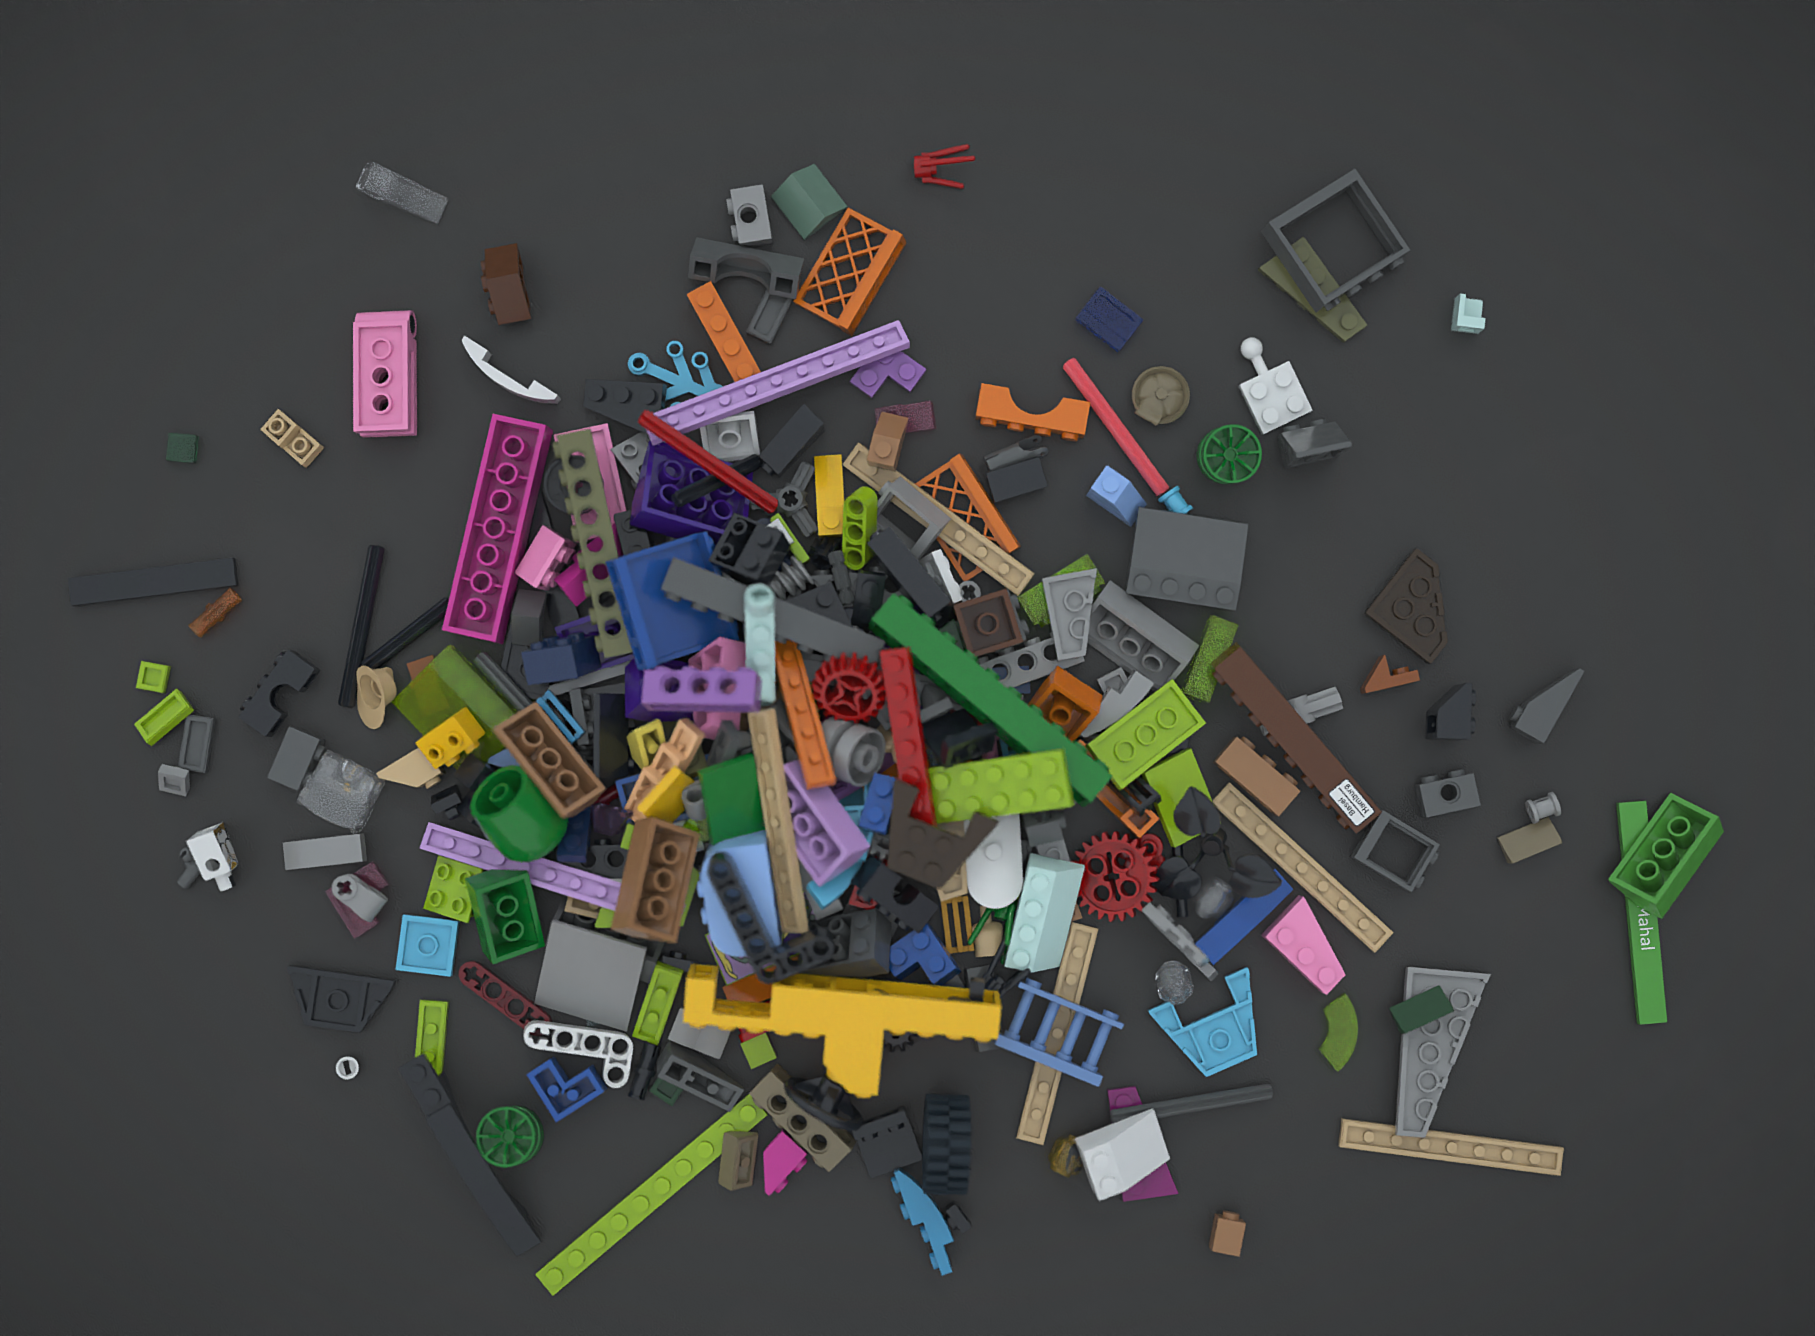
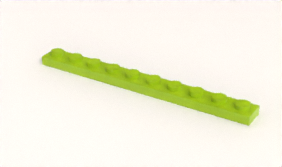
[535,1094,768,1296]

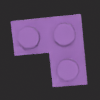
[850,351,926,399]

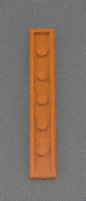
[774,639,836,789]

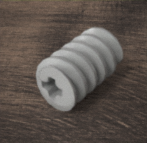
[769,556,814,601]

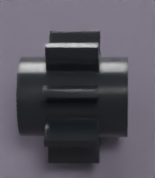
[807,536,842,570]

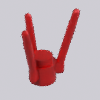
[914,144,975,189]

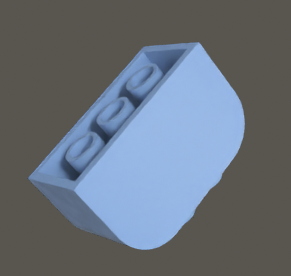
[697,828,783,957]

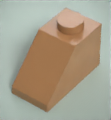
[867,412,909,472]

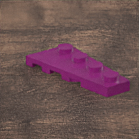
[1107,1086,1178,1202]

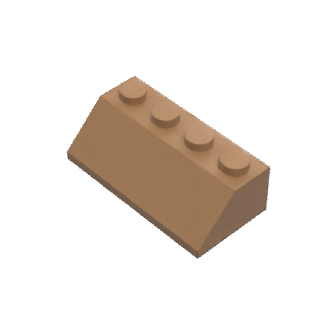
[493,702,606,818]
[611,817,700,943]

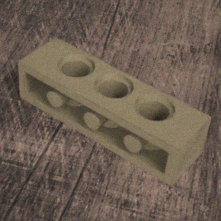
[749,1063,857,1172]

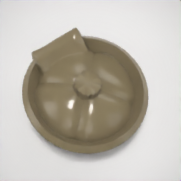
[1132,366,1190,426]

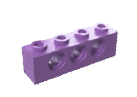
[642,666,762,712]

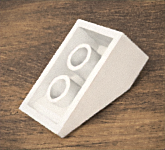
[1075,1108,1170,1201]

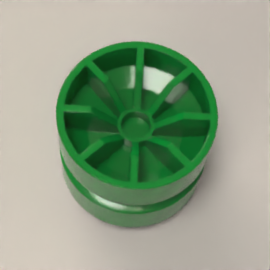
[1197,424,1262,484]
[476,1106,544,1167]

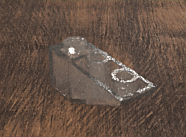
[355,162,448,224]

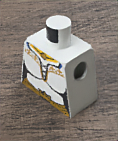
[186,822,238,891]

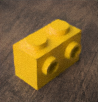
[415,706,486,769]

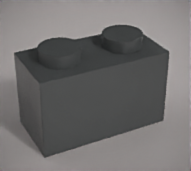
[267,726,326,791]

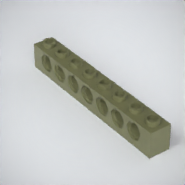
[553,429,632,658]

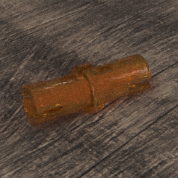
[188,588,242,637]

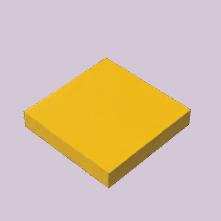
[637,766,696,824]

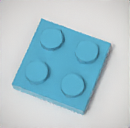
[396,914,460,977]

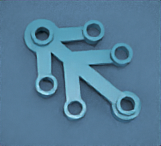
[628,341,723,407]

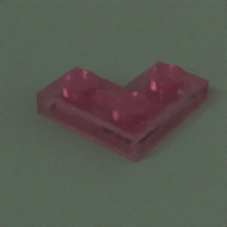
[325,861,389,939]

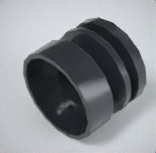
[544,455,604,515]

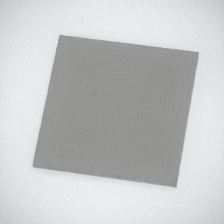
[534,919,647,1032]

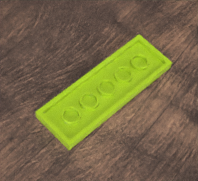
[928,749,1074,824]

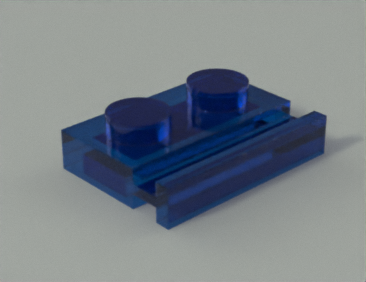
[1075,286,1144,353]

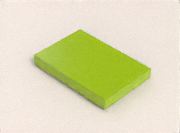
[1142,748,1213,848]

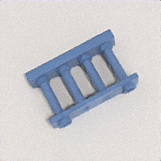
[993,977,1124,1087]

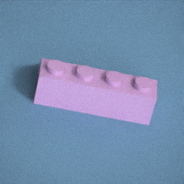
[760,760,871,887]

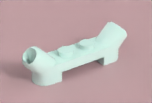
[744,583,776,707]

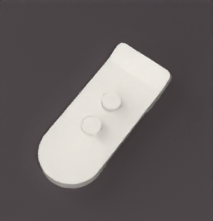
[964,813,1023,908]

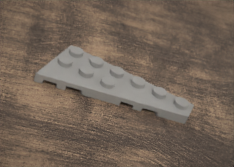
[1395,967,1491,1138]

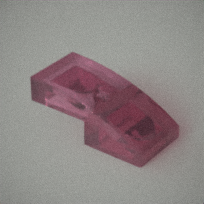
[875,401,936,433]

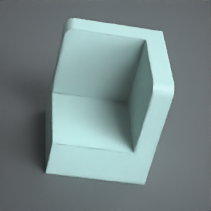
[1451,293,1486,334]

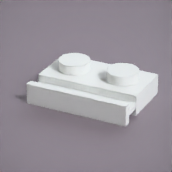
[919,549,963,605]

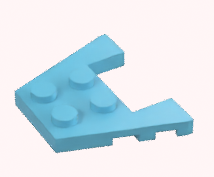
[1148,967,1257,1077]

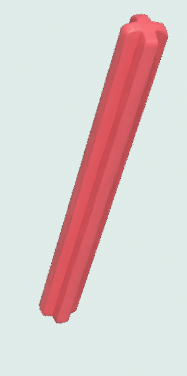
[1063,358,1169,496]

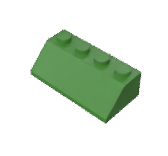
[1608,793,1724,919]

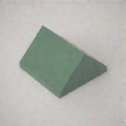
[771,164,848,240]

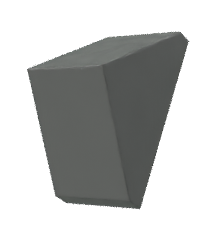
[511,589,547,646]

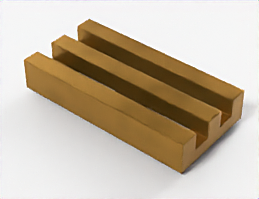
[941,895,975,954]

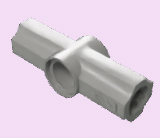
[1260,687,1343,736]

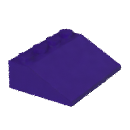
[629,440,753,547]

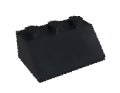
[593,693,634,778]

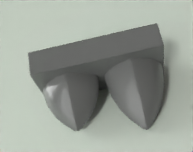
[919,684,953,724]
[706,720,753,767]

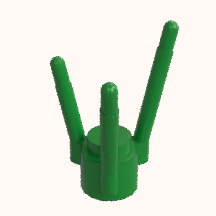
[968,899,1018,964]

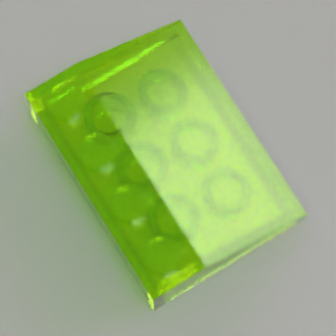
[392,645,518,770]

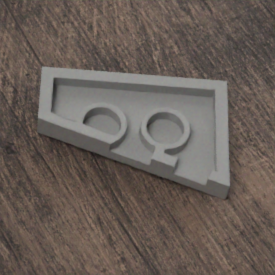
[1041,568,1097,661]

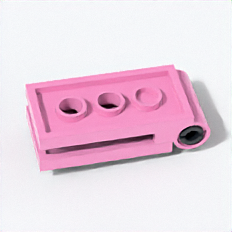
[353,310,417,438]

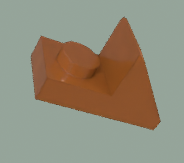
[1360,655,1420,694]

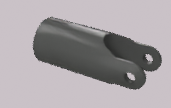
[983,435,1049,472]

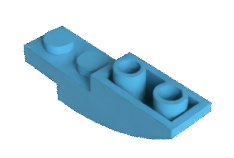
[891,1168,954,1275]

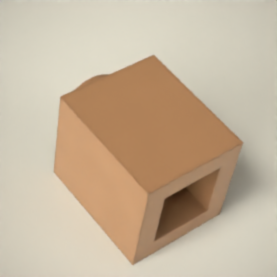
[1209,1211,1246,1257]

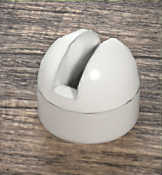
[336,1056,359,1079]

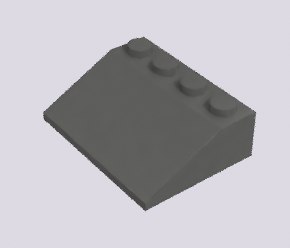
[1125,506,1249,611]

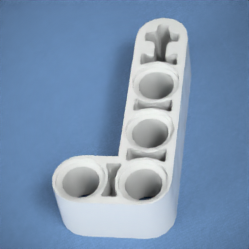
[523,1020,633,1088]

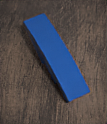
[1194,868,1293,965]

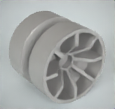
[821,716,886,787]

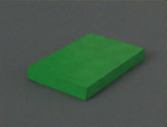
[698,753,765,846]

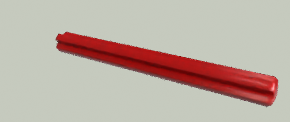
[638,410,778,514]

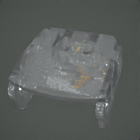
[297,750,385,834]

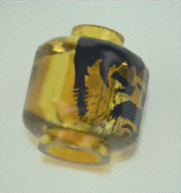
[1047,1134,1084,1178]

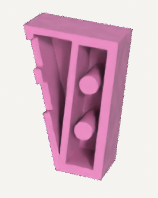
[1261,895,1346,995]

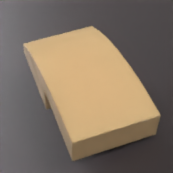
[260,409,324,468]

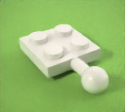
[1238,337,1313,435]

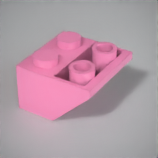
[514,525,576,591]

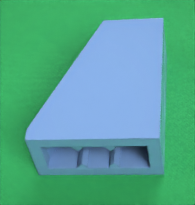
[1086,466,1147,527]

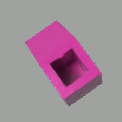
[763,1129,808,1196]

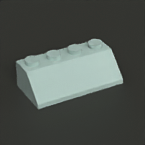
[1004,853,1085,973]

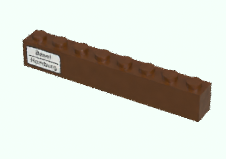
[1211,642,1382,833]

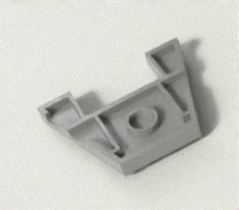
[1142,902,1218,982]

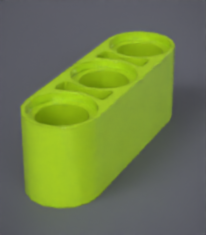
[842,486,878,570]

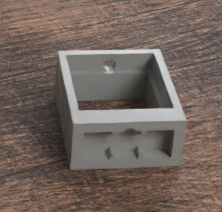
[877,476,951,561]

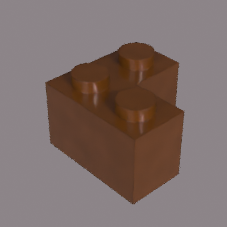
[481,243,531,325]

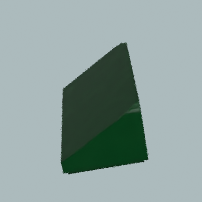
[1389,985,1454,1034]

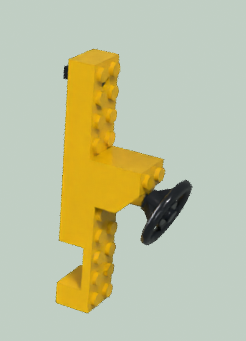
[683,964,1001,1131]

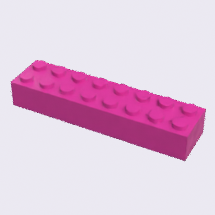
[442,414,553,644]

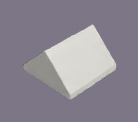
[700,411,760,462]

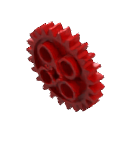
[1071,831,1160,922]

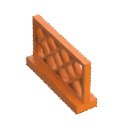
[793,208,907,336]
[915,454,1021,581]

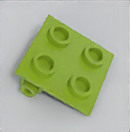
[423,855,484,923]

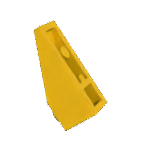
[814,455,844,539]

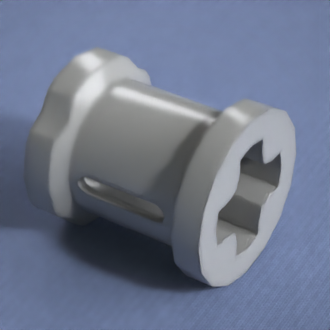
[1525,792,1561,824]

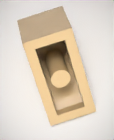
[376,748,446,789]

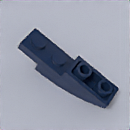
[557,760,594,863]

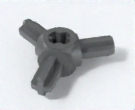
[750,461,818,537]

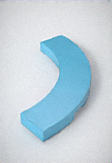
[806,787,864,910]

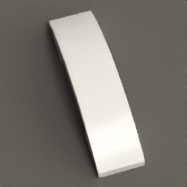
[462,336,561,404]

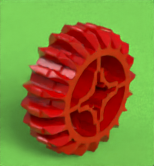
[812,652,887,725]

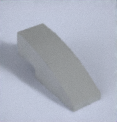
[1080,669,1154,737]
[283,833,367,870]

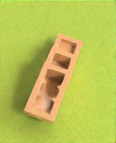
[623,718,705,822]

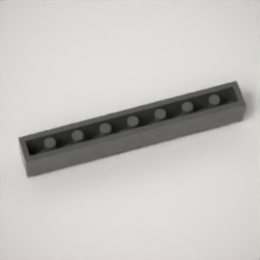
[661,557,885,663]

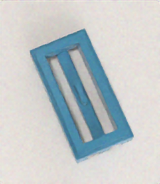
[536,689,586,745]

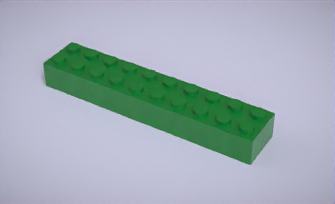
[868,593,1112,808]

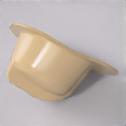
[357,665,397,729]

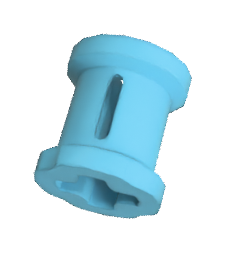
[1158,486,1193,514]

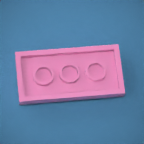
[554,423,627,543]

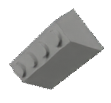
[1087,580,1199,692]

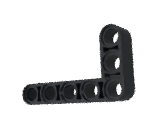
[707,851,834,984]

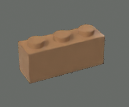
[1212,736,1300,816]

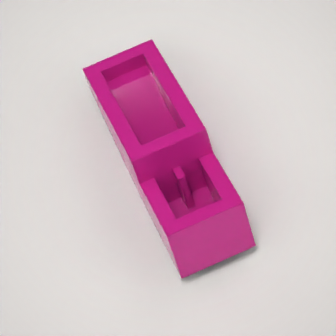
[554,523,624,607]

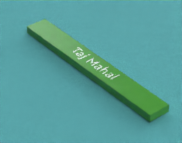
[1616,801,1667,1025]

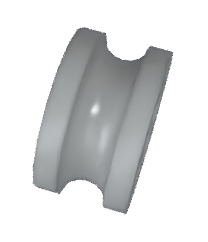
[956,581,981,604]

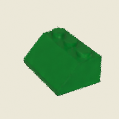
[465,869,545,964]

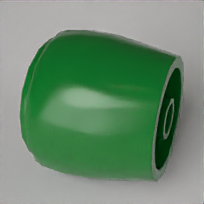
[470,765,569,863]

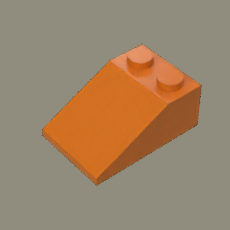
[1028,665,1103,743]

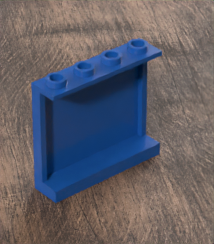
[605,531,739,670]

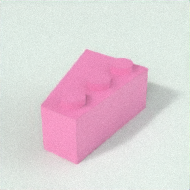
[688,637,746,740]

